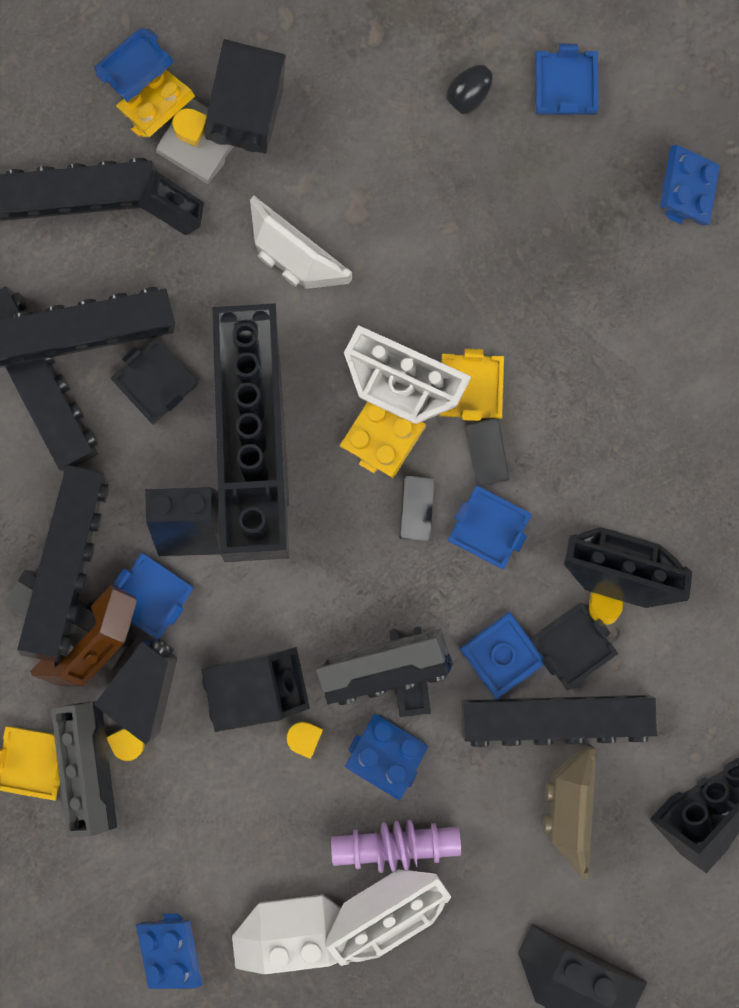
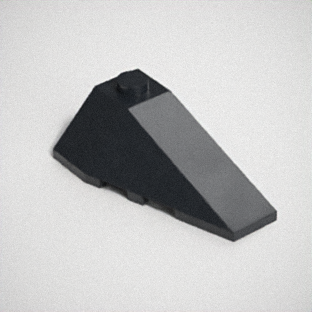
[650,758,739,873]

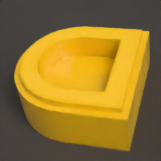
[172,109,207,147]
[589,592,623,625]
[287,721,324,759]
[106,729,145,761]

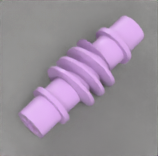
[331,820,461,873]

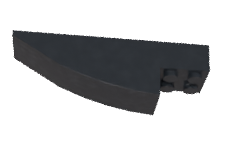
[212,303,289,562]

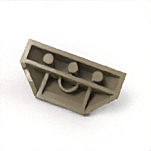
[543,745,597,879]

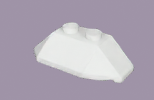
[250,196,352,289]
[344,325,471,424]
[325,869,451,966]
[232,894,341,974]

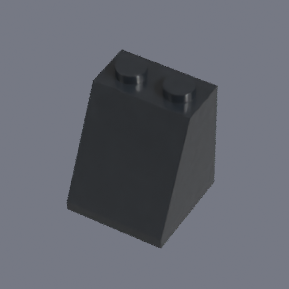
[205,39,286,154]
[145,487,220,556]
[94,638,177,745]
[201,647,310,732]

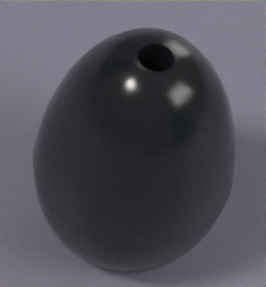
[446,65,493,114]

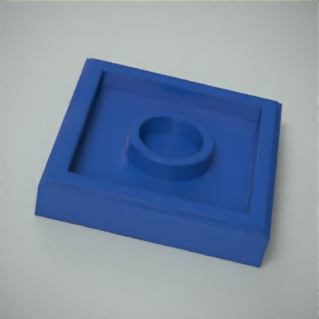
[459,612,544,700]

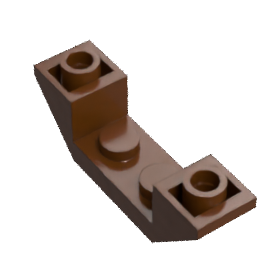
[30,585,137,686]

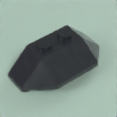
[564,527,692,608]
[518,924,647,1008]

